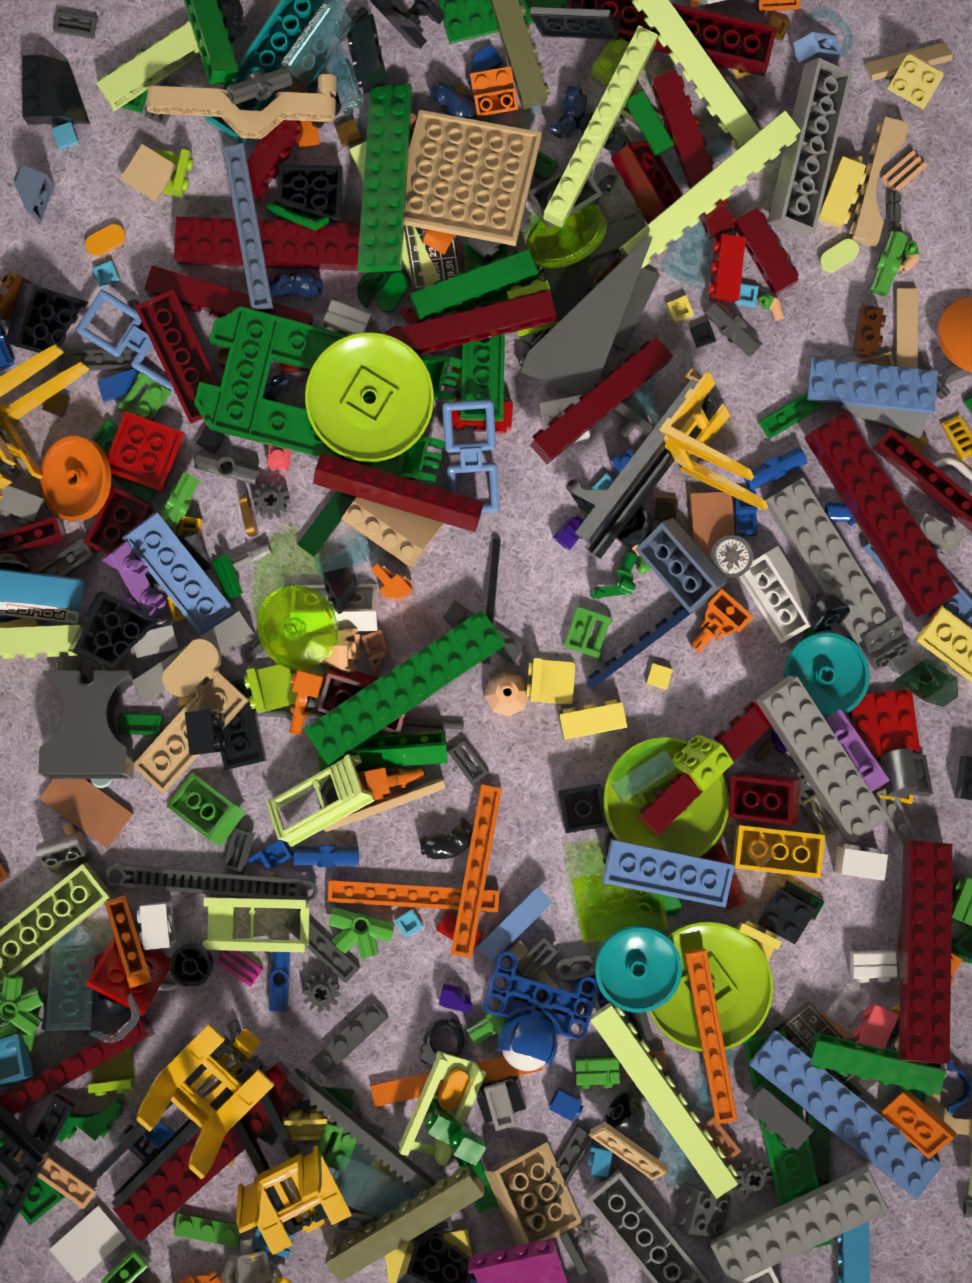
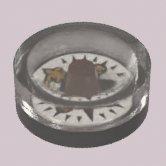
[710,535,755,578]

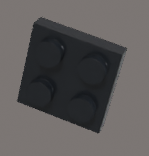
[758,886,817,945]

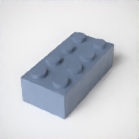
[635,518,728,613]

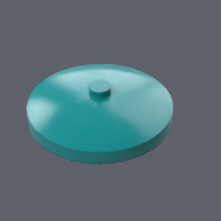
[783,633,870,718]
[595,925,682,1013]

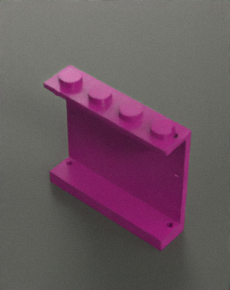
[468,1238,568,1283]

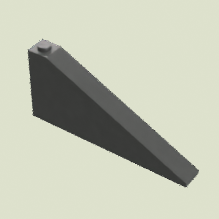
[519,235,653,395]

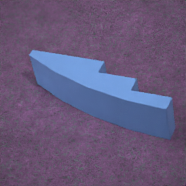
[477,887,552,961]

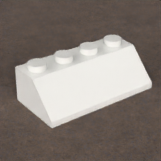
[739,546,811,643]
[290,584,378,632]

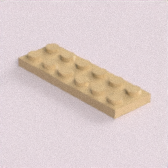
[134,672,249,794]

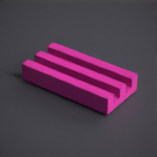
[216,950,263,987]

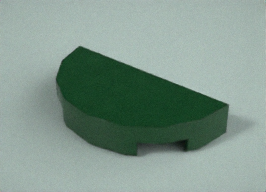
[358,272,391,308]

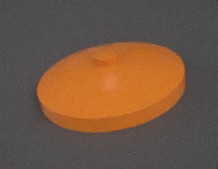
[937,297,972,372]
[40,436,111,521]

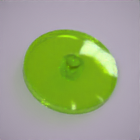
[526,203,608,268]
[257,585,338,670]

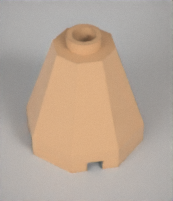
[307,627,361,673]
[484,671,528,716]

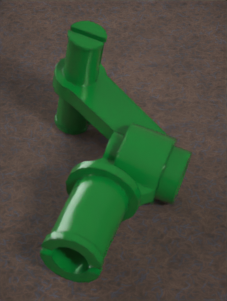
[590,552,638,599]

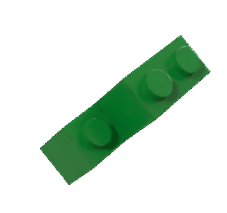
[58,1098,126,1142]
[423,1098,487,1166]

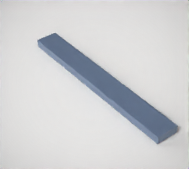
[223,143,273,311]

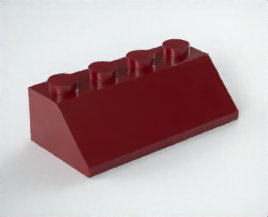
[611,140,683,224]
[318,667,406,734]

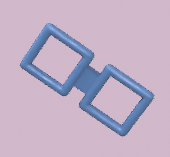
[76,290,174,391]
[442,400,500,513]

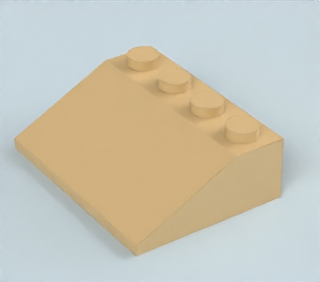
[341,497,444,570]
[484,1142,582,1246]

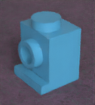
[588,1143,613,1179]

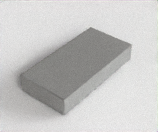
[484,1081,517,1131]

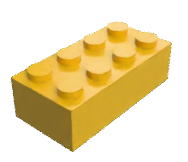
[732,824,825,878]

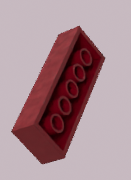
[134,289,221,424]

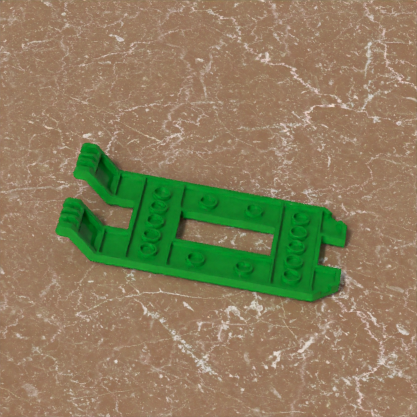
[194,306,462,483]

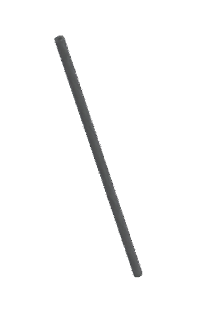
[255,708,464,730]

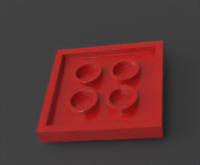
[107,411,185,493]
[850,688,920,757]
[86,936,171,1015]

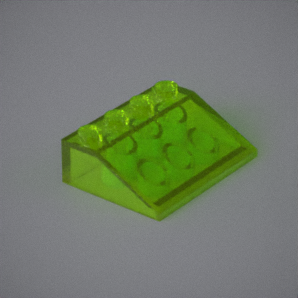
[573,874,668,943]

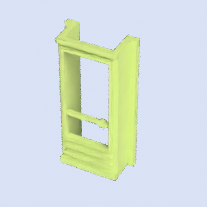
[266,754,375,846]
[203,897,310,952]
[398,1051,486,1166]

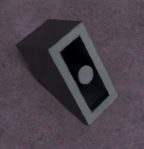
[323,567,358,614]

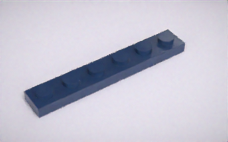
[587,605,693,690]

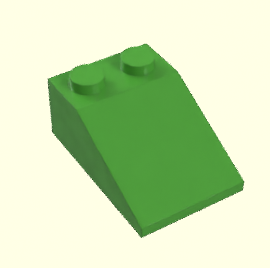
[167,772,246,847]

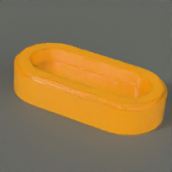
[85,224,126,256]
[438,1068,469,1111]

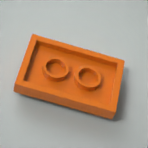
[879,1089,957,1159]

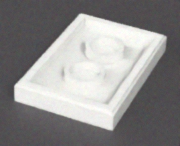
[49,1204,127,1282]

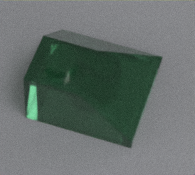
[896,658,959,707]

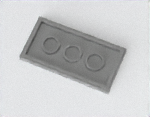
[840,404,929,439]

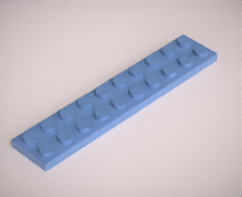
[748,1030,942,1199]

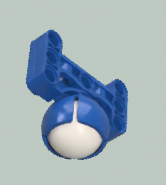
[482,952,598,1071]

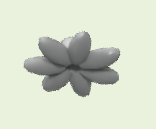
[572,1219,600,1246]

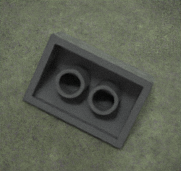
[527,168,603,228]

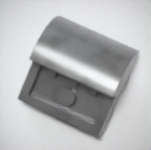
[859,615,911,671]
[880,749,933,798]
[36,831,92,872]

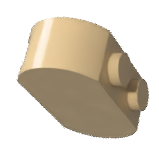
[162,639,221,697]

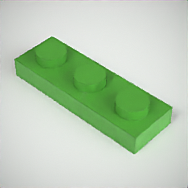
[174,1212,241,1248]

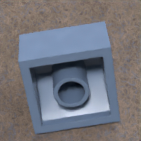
[14,165,55,224]

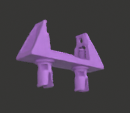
[101,541,166,617]
[825,709,890,792]

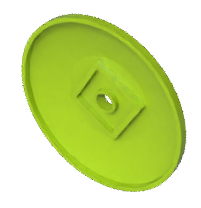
[305,333,434,462]
[603,737,729,857]
[649,922,774,1052]

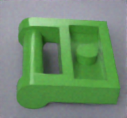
[116,372,172,421]
[564,606,613,659]
[318,1121,356,1171]

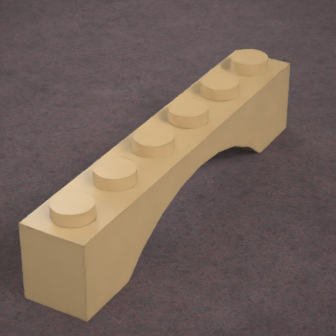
[849,117,909,247]

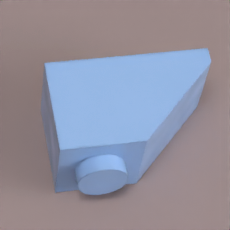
[793,32,842,64]

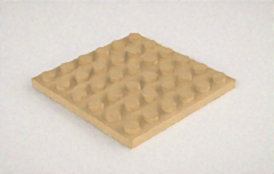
[404,110,542,246]

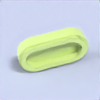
[819,239,859,272]

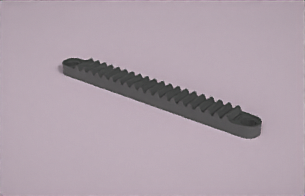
[105,865,318,902]
[287,1068,437,1193]

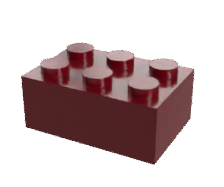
[84,486,155,555]
[729,771,801,825]

